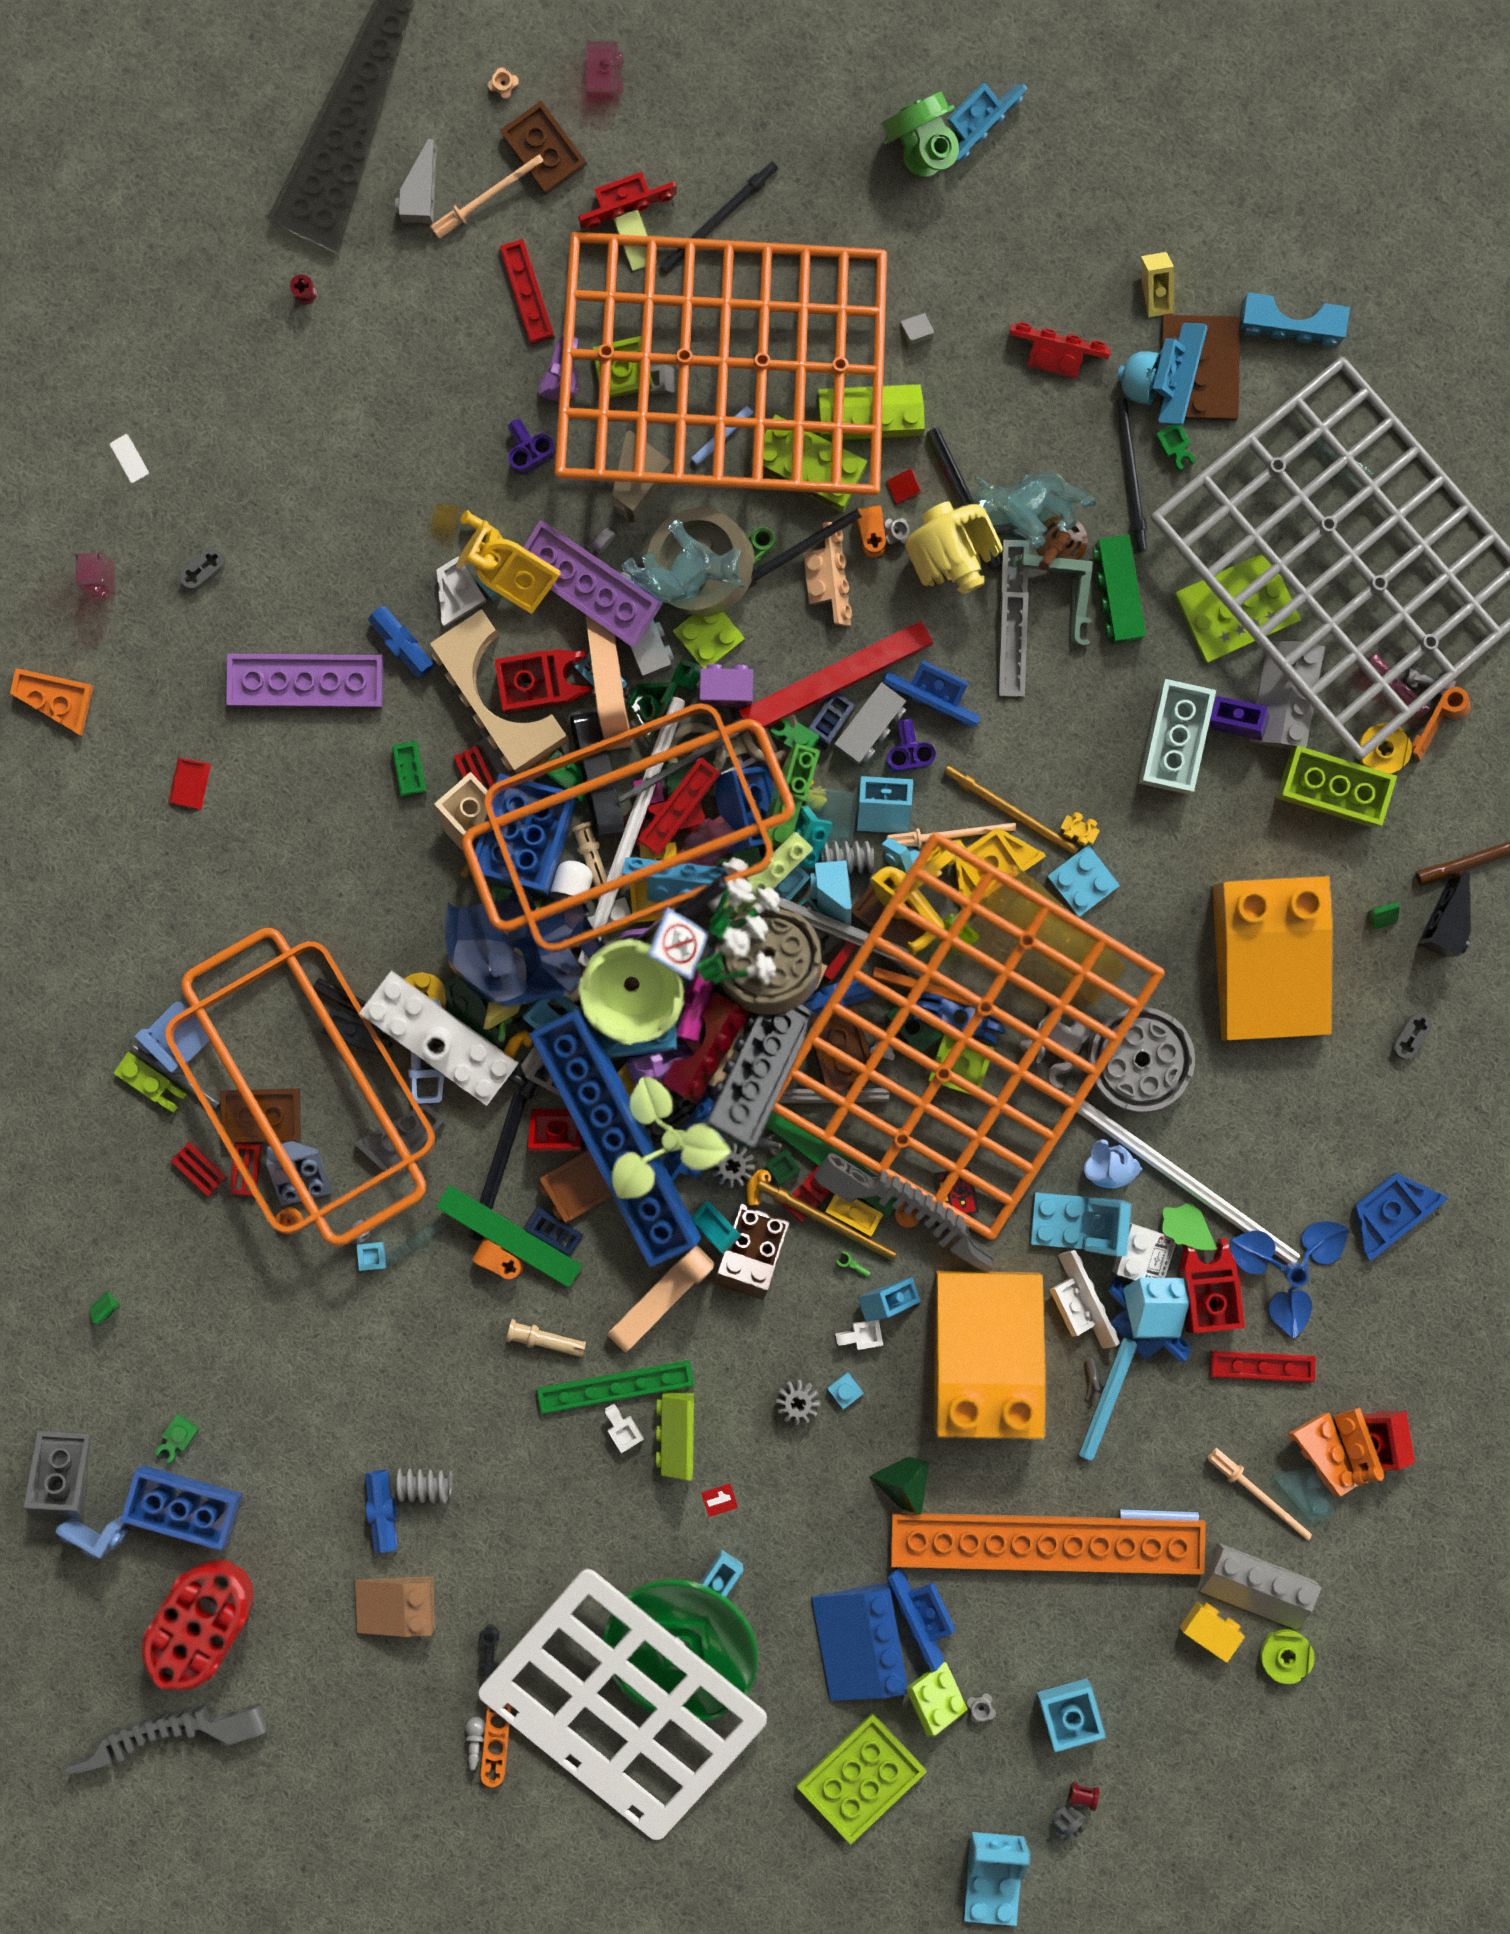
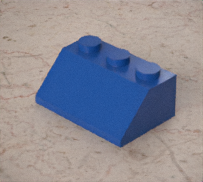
[714,766,774,853]

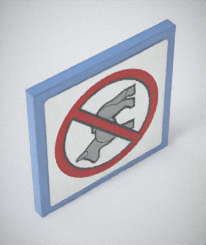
[647,908,709,980]

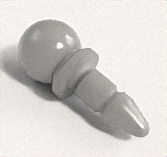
[465,1717,486,1771]

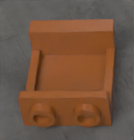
[539,1150,613,1223]

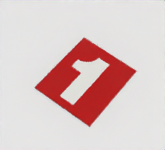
[701,1483,738,1517]

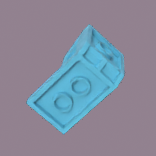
[1030,1192,1131,1257]
[964,1832,1030,1926]

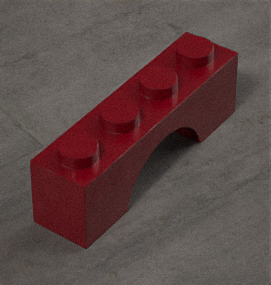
[661,992,749,1103]

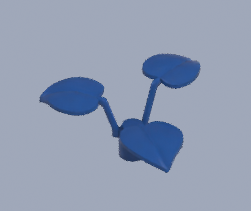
[1230,1221,1349,1338]

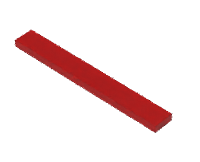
[739,621,933,735]

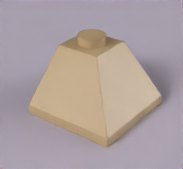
[433,772,488,851]

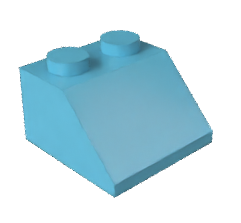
[810,861,851,926]
[1123,1278,1189,1338]

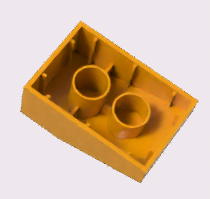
[1212,876,1332,1040]
[934,1271,1045,1438]

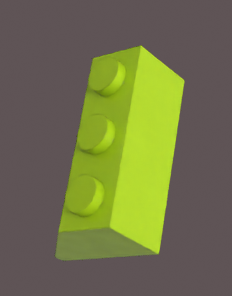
[656,1393,694,1480]

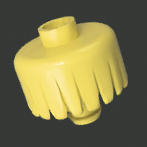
[905,502,1003,594]

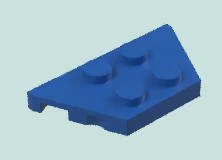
[1354,1173,1448,1261]

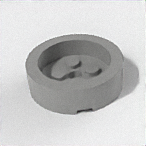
[1087,1007,1195,1112]

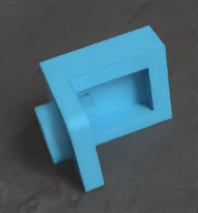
[882,837,920,874]

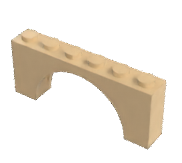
[430,609,570,774]

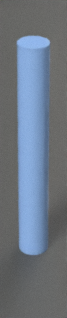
[691,405,753,466]
[1119,1509,1199,1521]

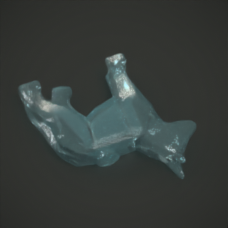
[975,471,1096,549]
[621,519,745,604]

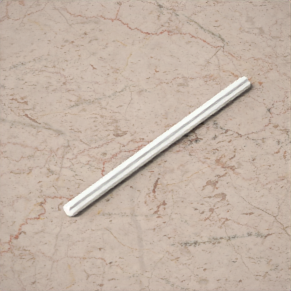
[578,697,685,966]
[1066,1091,1300,1264]

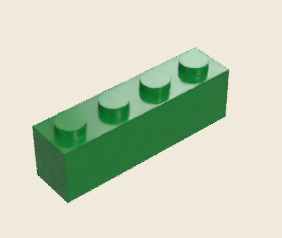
[1092,534,1146,645]

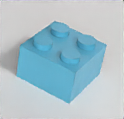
[1037,1678,1106,1752]

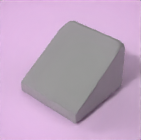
[901,313,934,346]
[649,364,675,394]

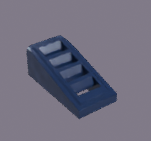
[808,693,855,750]
[524,1205,583,1257]

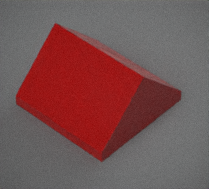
[528,1109,583,1151]

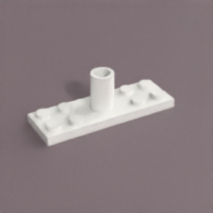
[359,970,518,1106]

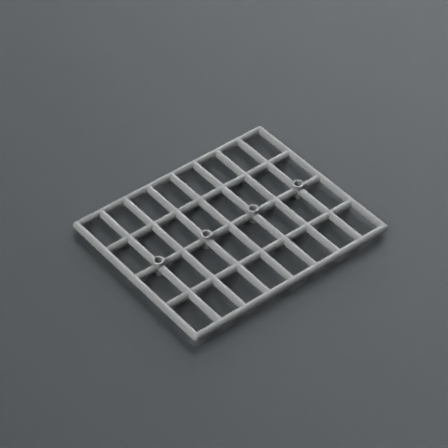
[1151,357,1510,760]

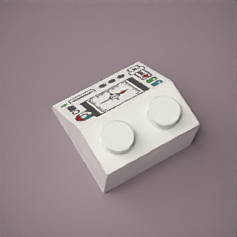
[1112,1223,1176,1280]

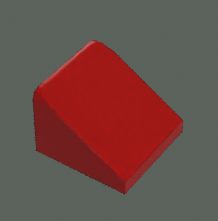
[887,468,921,505]

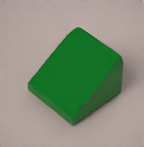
[1368,902,1400,929]
[90,1291,120,1325]

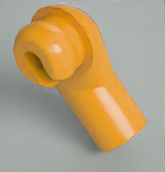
[503,1030,533,1059]
[746,1169,772,1205]

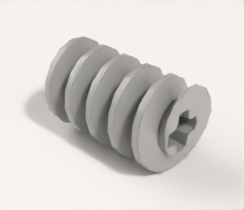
[821,841,874,874]
[397,1468,453,1504]

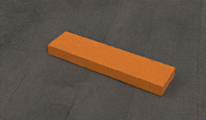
[871,967,972,1007]

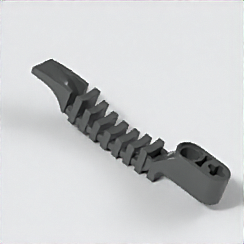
[814,1153,994,1272]
[65,1704,268,1774]

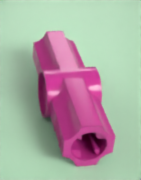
[677,961,714,1043]

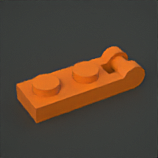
[1334,1408,1384,1486]

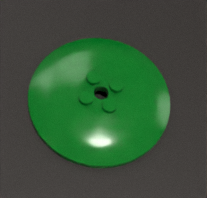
[603,1579,759,1721]

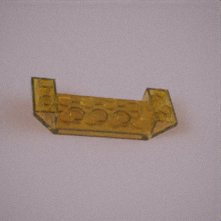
[979,863,1126,1005]

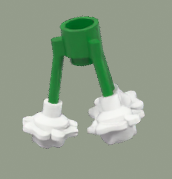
[707,858,781,941]
[697,915,776,985]

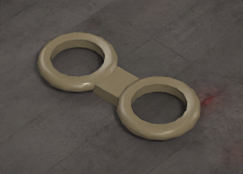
[667,714,799,771]

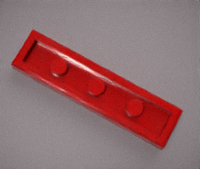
[499,239,555,345]
[638,757,721,856]
[1210,1350,1316,1382]

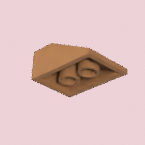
[355,1576,436,1637]

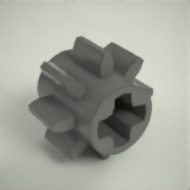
[1052,1807,1085,1841]

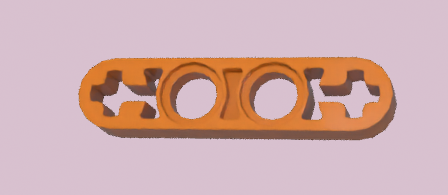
[481,1702,512,1787]

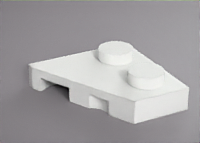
[437,556,487,627]

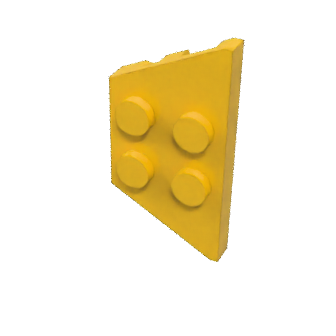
[955,827,1046,910]

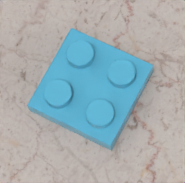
[1047,845,1120,917]

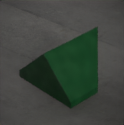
[626,682,677,742]
[869,1457,930,1515]

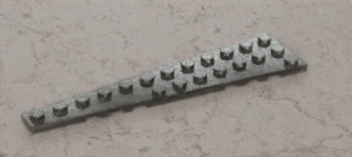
[267,0,414,254]

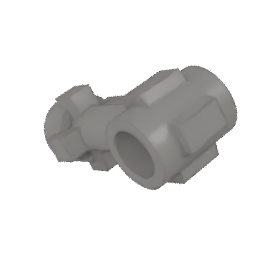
[1404,667,1456,695]

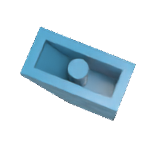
[858,1277,921,1322]

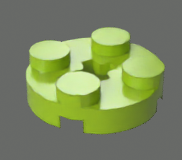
[1260,1629,1314,1684]

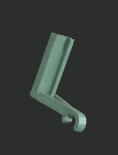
[1013,554,1093,646]

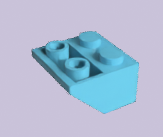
[857,776,913,834]

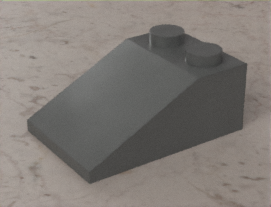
[24,1431,91,1519]

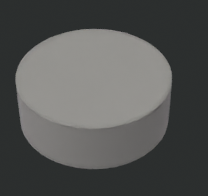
[592,528,616,554]

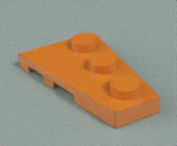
[10,668,94,736]
[1287,1413,1358,1497]

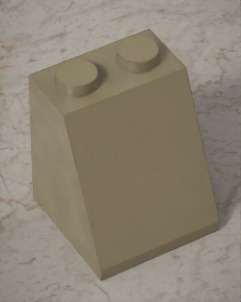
[612,430,672,522]

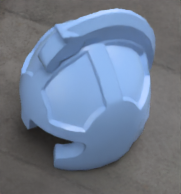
[1084,1139,1142,1189]

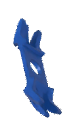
[913,993,1005,1045]

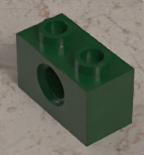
[885,1006,943,1053]

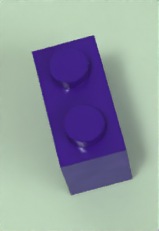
[1210,696,1269,741]

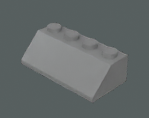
[1249,641,1325,750]
[1199,1542,1322,1630]

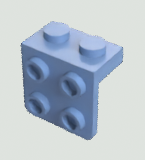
[135,1002,210,1073]
[55,1516,129,1558]

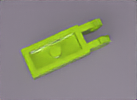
[114,1052,187,1112]

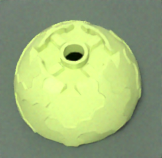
[579,939,684,1044]

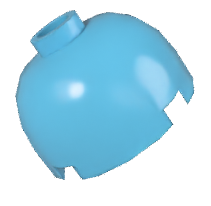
[1117,351,1160,405]

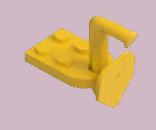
[456,510,560,614]
[870,840,966,957]

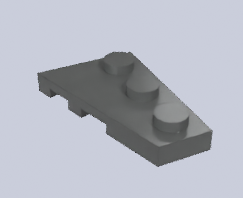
[354,1103,445,1178]

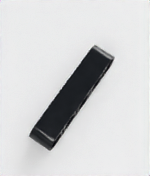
[570,712,624,837]

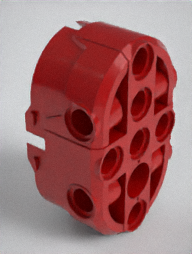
[141,1559,254,1691]

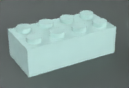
[1138,679,1216,795]

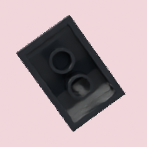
[1418,871,1471,958]

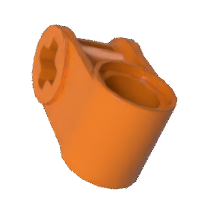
[856,505,886,558]
[472,1237,524,1279]

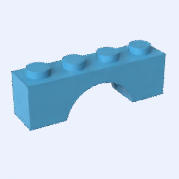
[1240,292,1350,347]

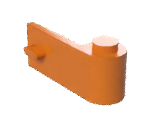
[1412,687,1471,761]

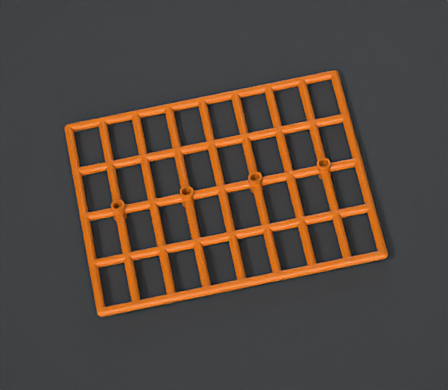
[554,232,887,496]
[771,832,1164,1240]

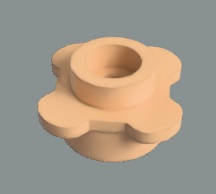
[488,68,519,99]

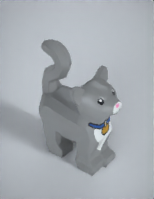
[1020,1004,1092,1090]

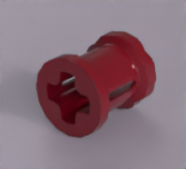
[290,274,317,305]
[1068,1782,1099,1811]

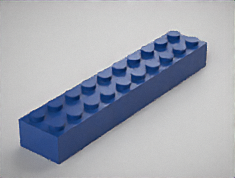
[530,1006,701,1267]

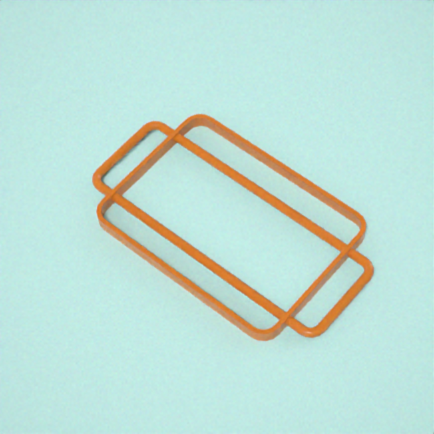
[462,703,795,953]
[165,928,435,1246]

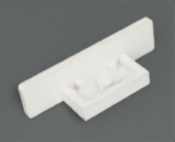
[1050,1250,1120,1349]

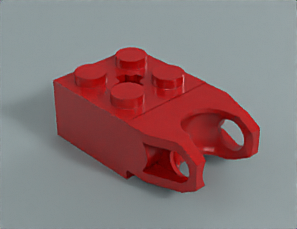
[494,649,593,714]
[1179,1238,1245,1333]

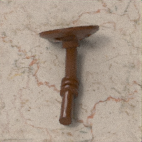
[1036,515,1088,570]

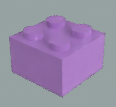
[700,664,753,708]

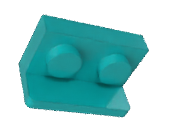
[794,805,833,868]

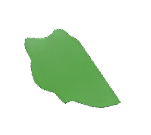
[1162,1203,1217,1250]

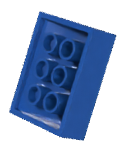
[469,773,577,898]
[812,1583,908,1701]

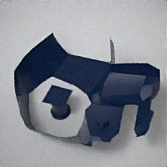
[445,886,605,1007]

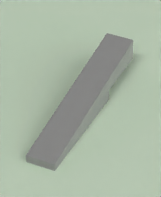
[999,540,1029,696]

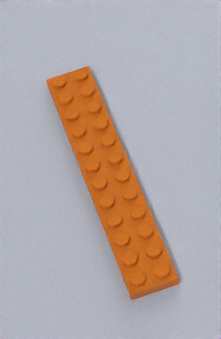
[891,1512,1205,1574]

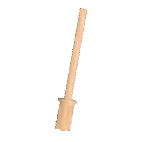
[431,154,543,239]
[887,823,1016,849]
[1207,1448,1312,1541]

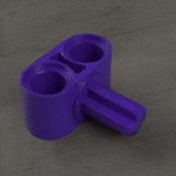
[508,419,556,475]
[886,719,936,772]

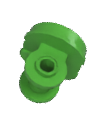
[881,91,959,177]

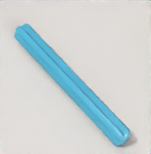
[1079,1338,1137,1460]

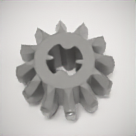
[712,1143,755,1188]
[776,1379,820,1425]

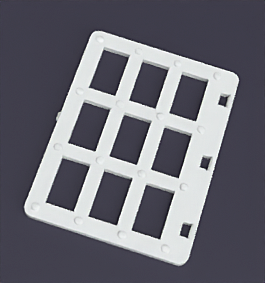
[479,1569,767,1840]

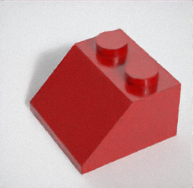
[1363,1411,1415,1470]

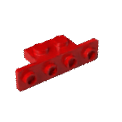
[578,172,677,229]
[1009,322,1111,378]

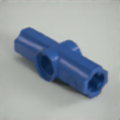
[367,605,435,679]
[801,980,874,1017]
[365,1470,398,1553]

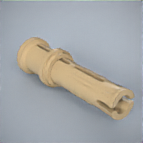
[570,821,607,901]
[506,1319,586,1358]

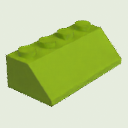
[818,384,925,441]

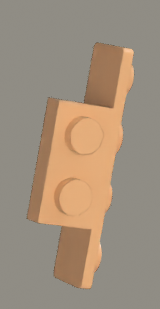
[803,522,852,626]

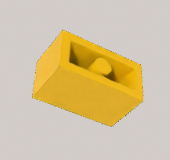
[1180,1602,1245,1663]

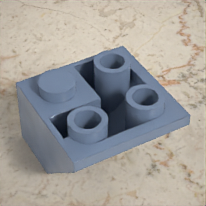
[267,1141,332,1206]

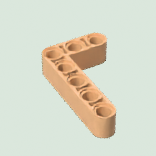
[586,615,632,751]
[607,1245,714,1353]

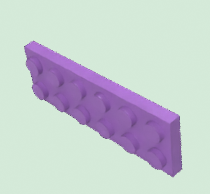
[523,520,663,647]
[226,654,384,708]

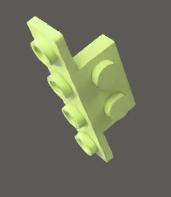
[724,832,813,917]

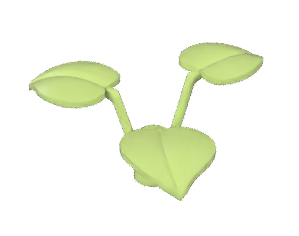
[612,1077,730,1199]

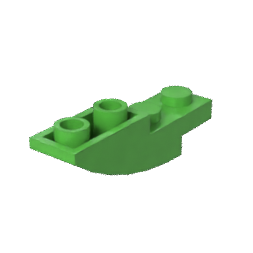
[762,743,820,848]

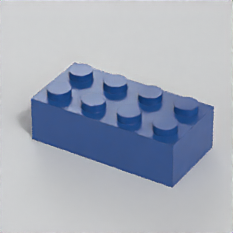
[121,1465,243,1550]

